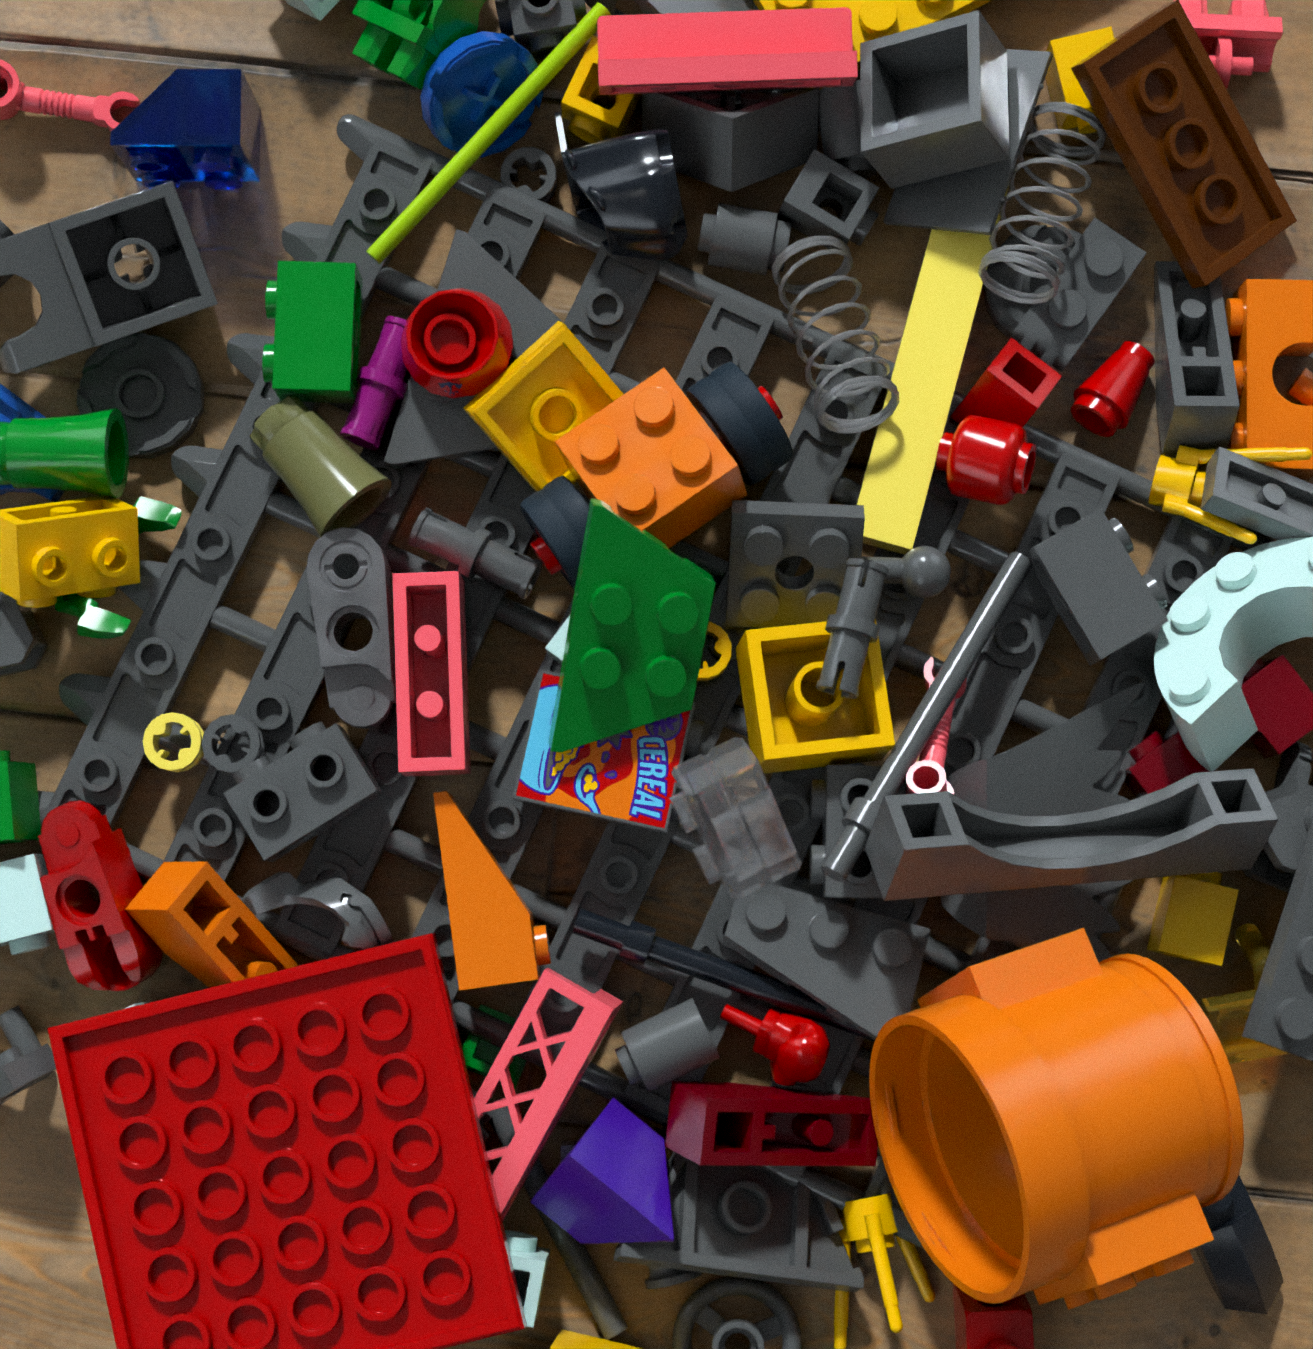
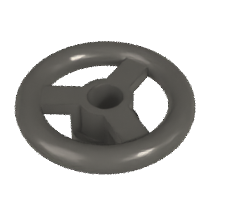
[672,1276,802,1349]

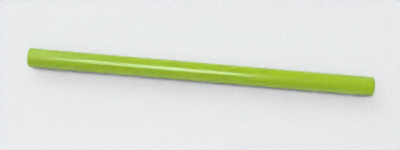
[366,2,611,265]

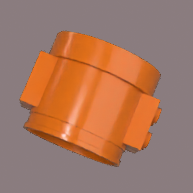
[869,928,1244,1310]

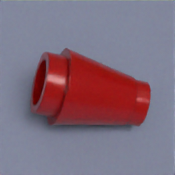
[1070,341,1155,437]

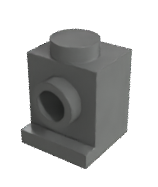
[777,149,880,256]

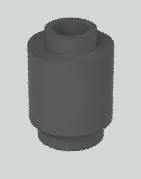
[698,203,792,276]

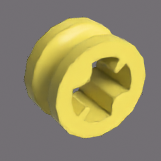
[143,712,204,773]

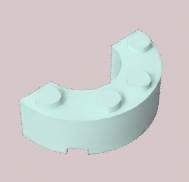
[1154,536,1313,772]

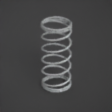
[978,102,1107,304]
[772,236,900,434]

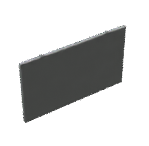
[883,49,1053,235]

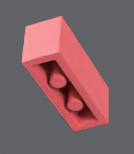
[392,571,471,777]

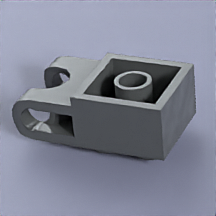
[0,181,218,374]

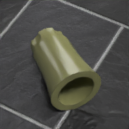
[250,395,392,537]

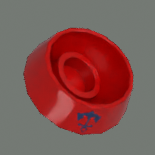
[401,288,513,399]

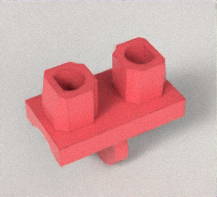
[1174,0,1283,89]

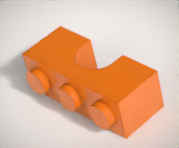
[1225,279,1313,480]

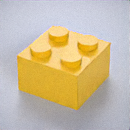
[735,619,895,775]

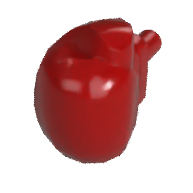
[720,1004,830,1086]

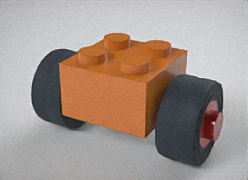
[520,362,794,590]

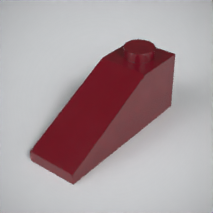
[665,1081,878,1166]

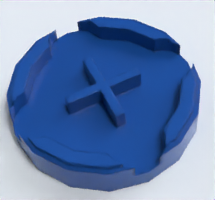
[420,31,544,158]

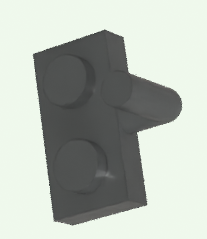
[0,1005,56,1105]

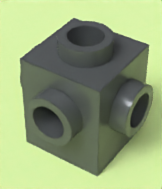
[495,0,587,59]

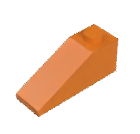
[433,791,551,991]
[125,861,299,988]

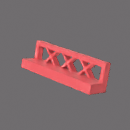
[474,968,623,1221]

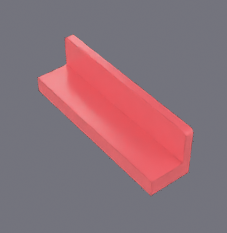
[597,7,858,95]

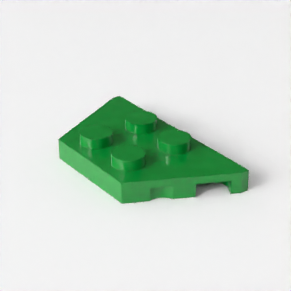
[548,498,716,752]

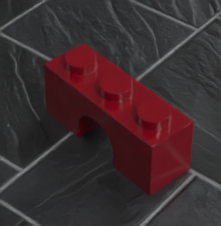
[1124,654,1313,796]

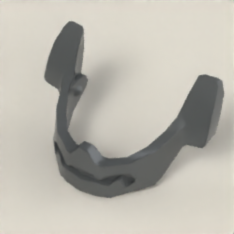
[241,871,394,951]

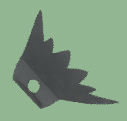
[941,681,1145,962]

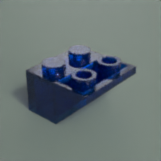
[110,69,261,190]

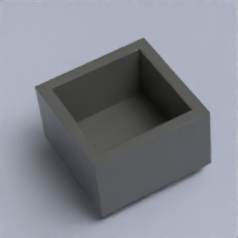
[860,10,1010,189]

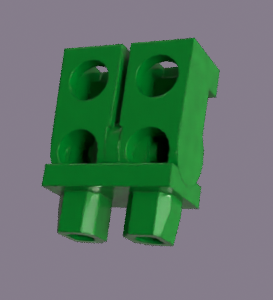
[352,0,486,91]

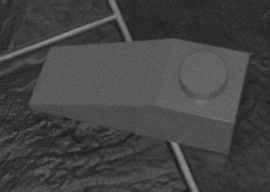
[1154,261,1240,455]

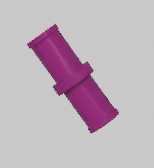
[339,316,408,450]

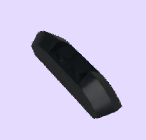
[1194,1175,1283,1315]

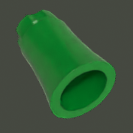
[0,408,129,498]

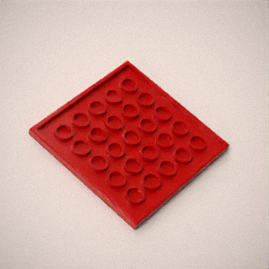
[47,933,527,1349]

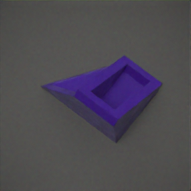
[530,1097,675,1244]

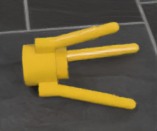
[1148,445,1313,545]
[834,1193,935,1349]

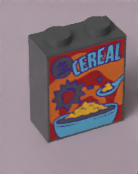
[512,669,705,834]

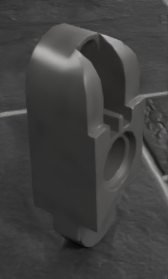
[306,527,396,729]

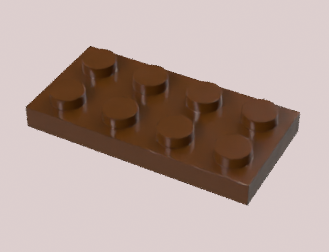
[1071,0,1297,289]

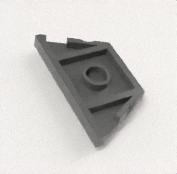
[384,229,562,469]
[614,1152,864,1293]

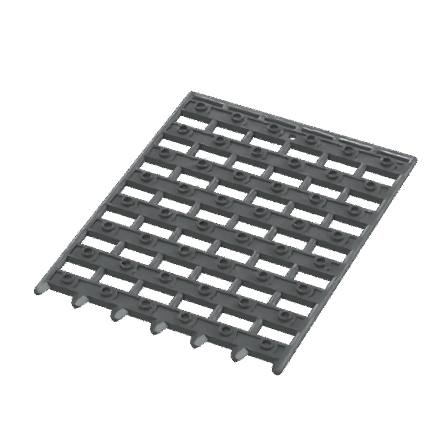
[38,114,1274,1249]

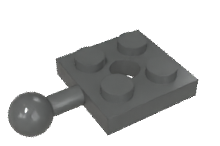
[726,500,951,628]

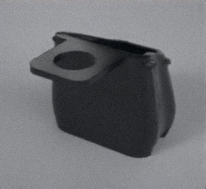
[555,111,688,260]

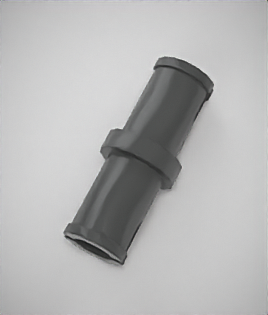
[409,507,543,599]
[816,558,889,699]

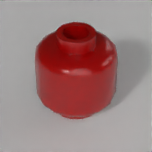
[936,415,1036,505]

